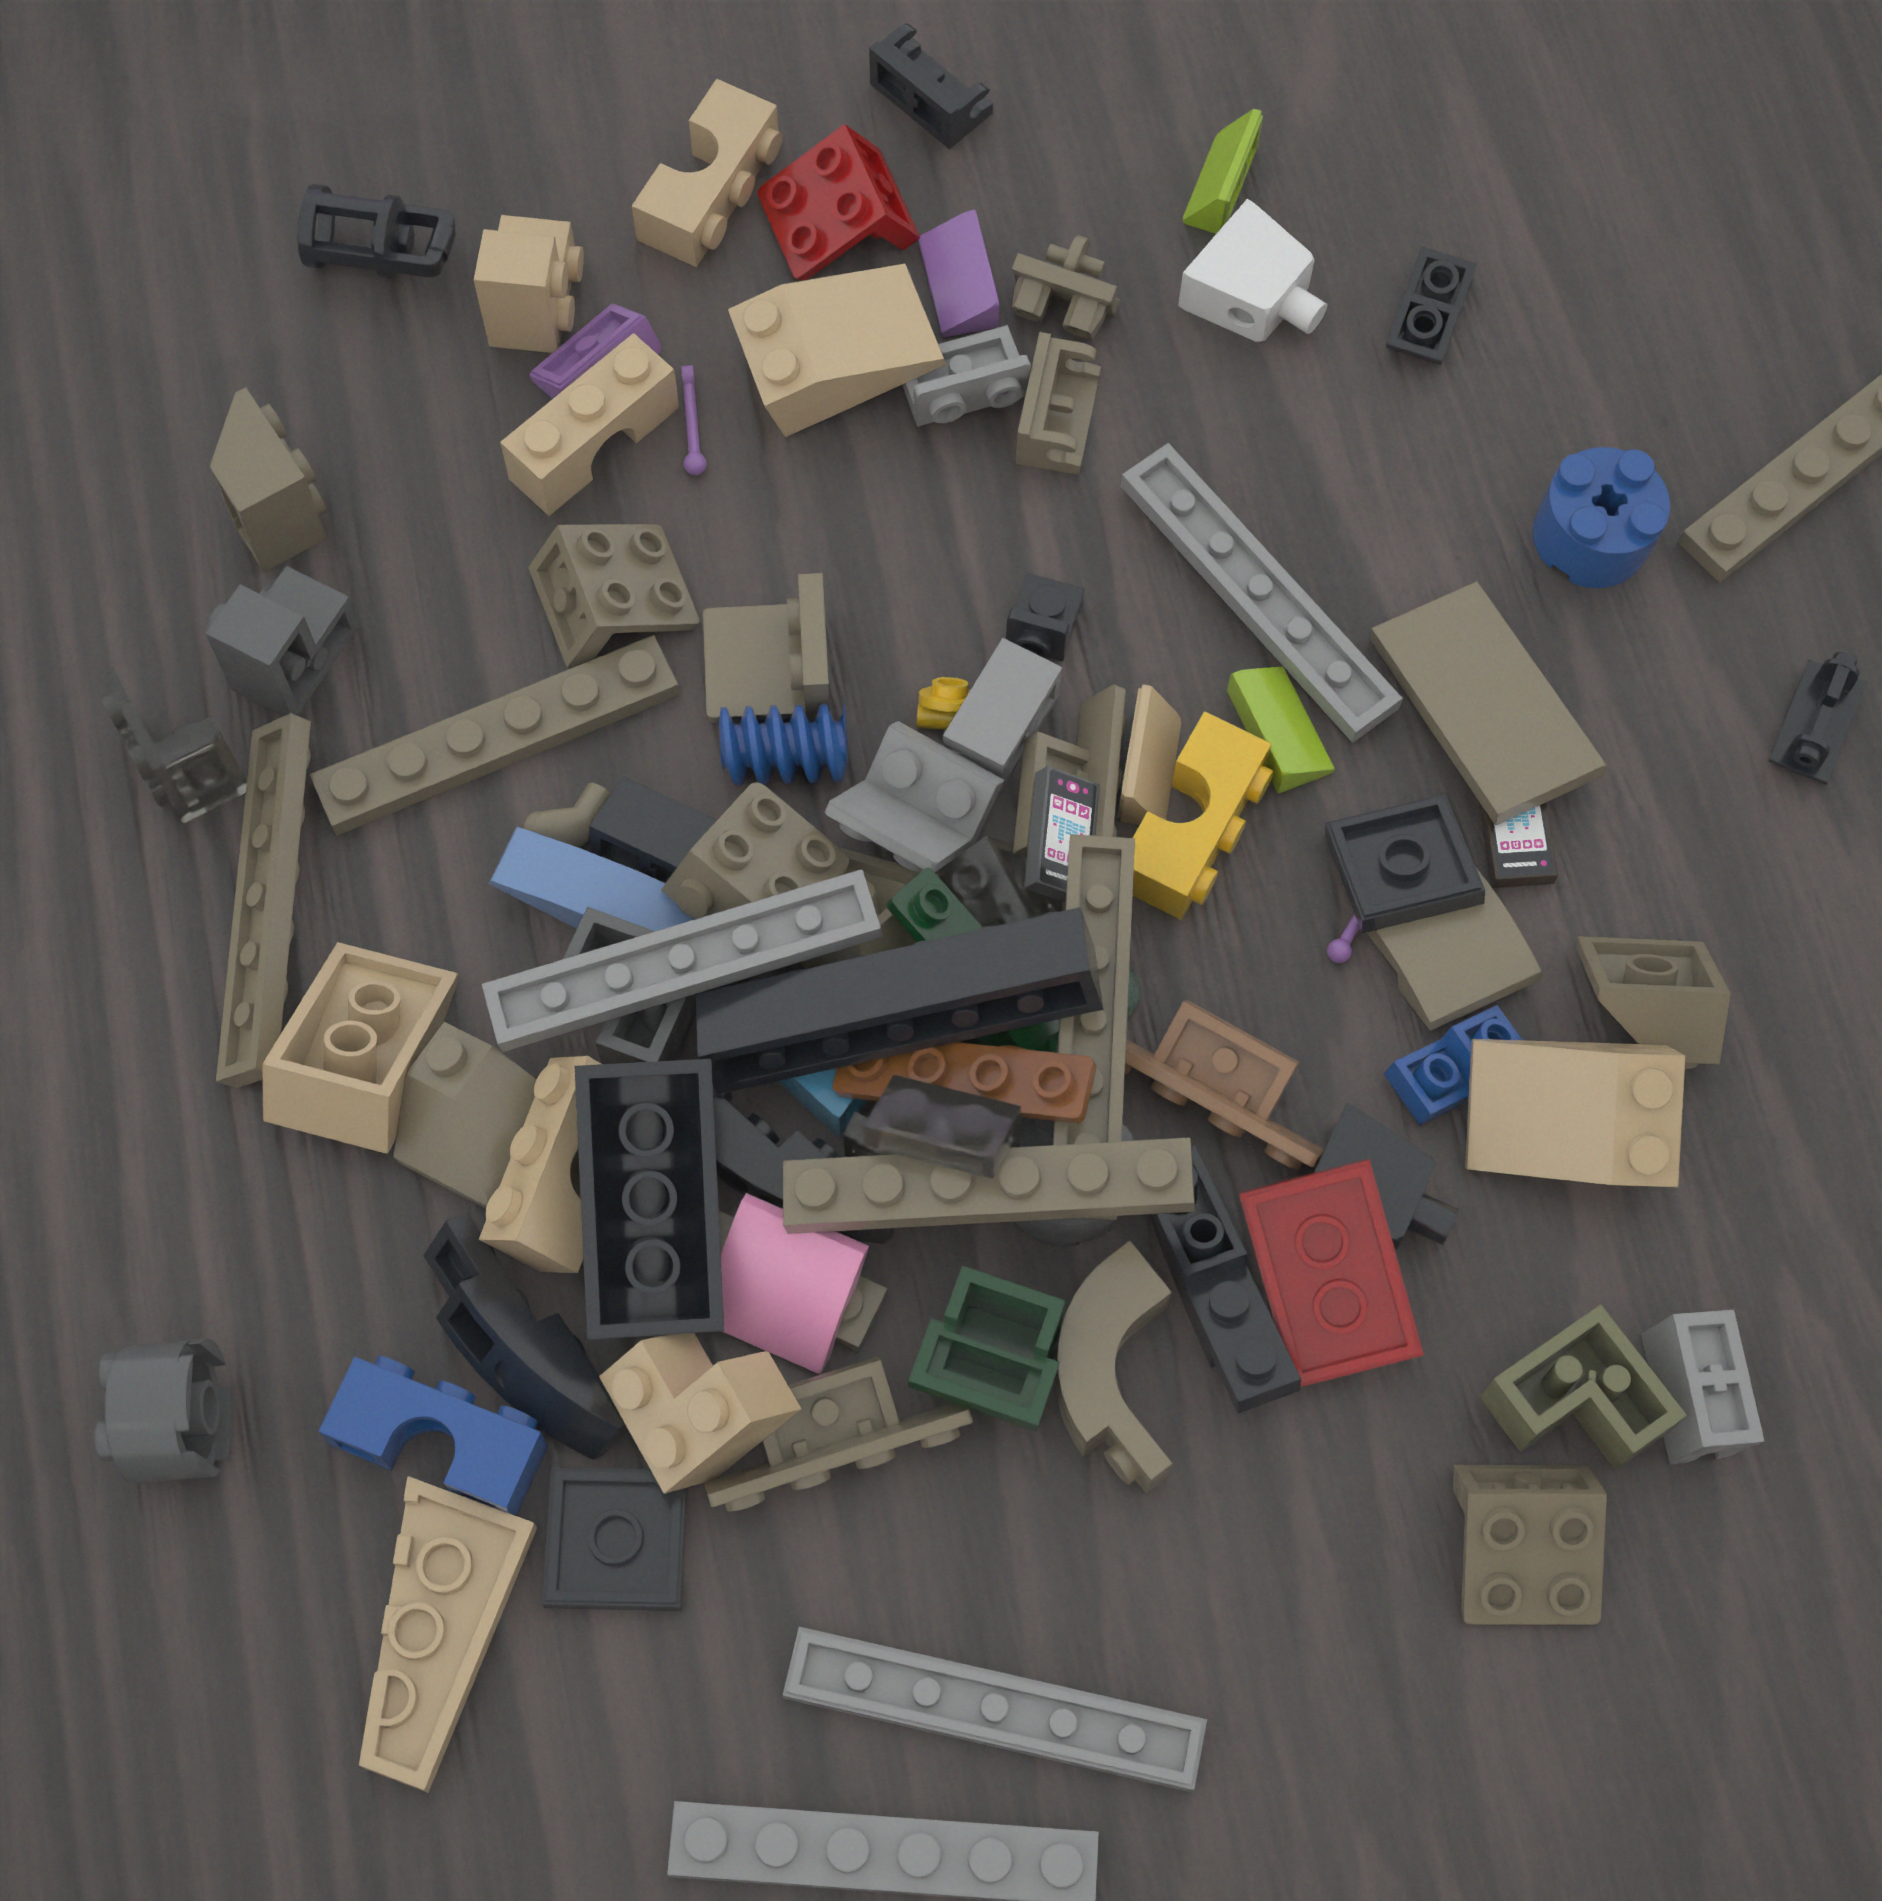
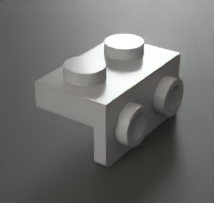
[902,325,1031,427]

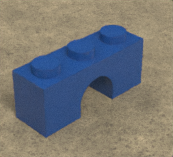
[318,1356,548,1516]

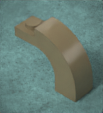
[1055,1241,1173,1494]

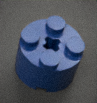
[1532,447,1670,588]

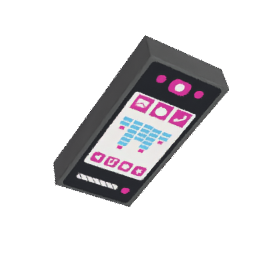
[1024,766,1100,902]

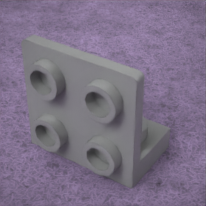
[824,721,1005,873]

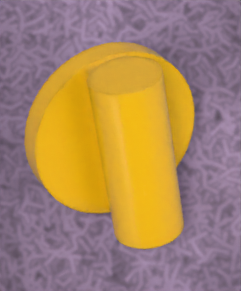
[917,677,971,730]

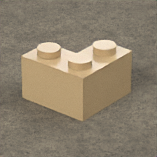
[474,215,584,353]
[599,1333,801,1494]

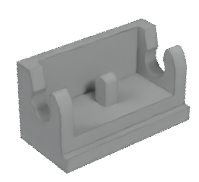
[943,638,1063,792]
[1641,1310,1765,1464]

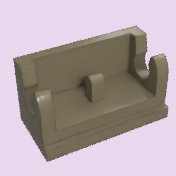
[1016,332,1101,475]

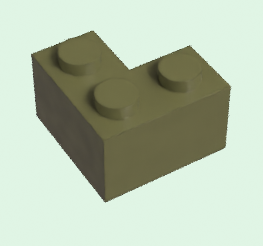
[1479,1304,1687,1471]

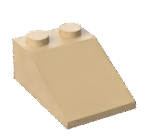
[728,264,946,437]
[262,942,458,1154]
[1465,1039,1685,1187]

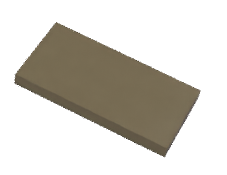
[1370,581,1607,826]

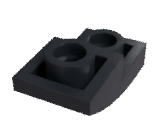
[1386,246,1477,365]

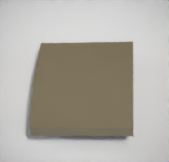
[1366,868,1542,1031]

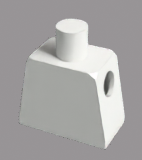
[1178,199,1327,342]

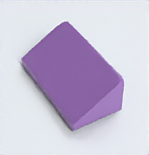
[918,210,999,338]
[529,303,662,399]

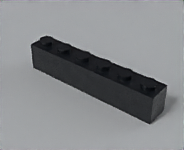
[696,907,1104,1094]

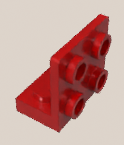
[757,124,921,281]

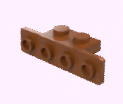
[832,1041,1096,1123]

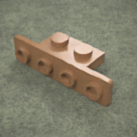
[1124,1000,1324,1170]

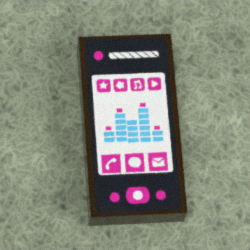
[1479,802,1558,888]

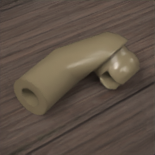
[523,783,611,847]

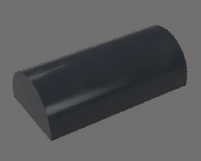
[574,1059,724,1340]

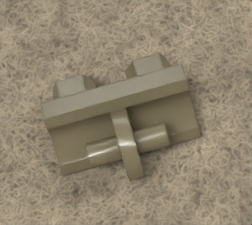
[1012,234,1120,341]

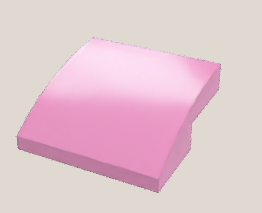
[721,1193,869,1374]

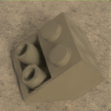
[210,387,327,573]

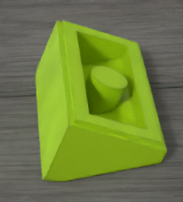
[1183,109,1263,234]
[1227,666,1335,794]

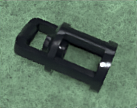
[297,184,456,279]

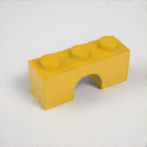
[1133,711,1274,920]

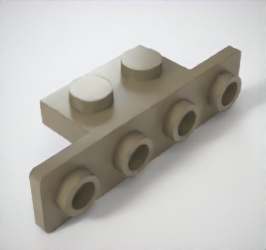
[1013,684,1127,911]
[704,1356,973,1512]

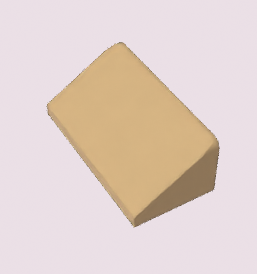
[1118,684,1181,825]

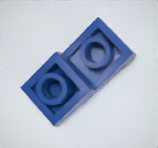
[1384,1005,1522,1126]

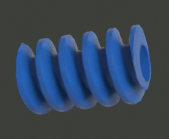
[719,704,848,786]

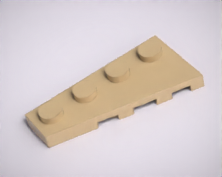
[359,1476,537,1793]

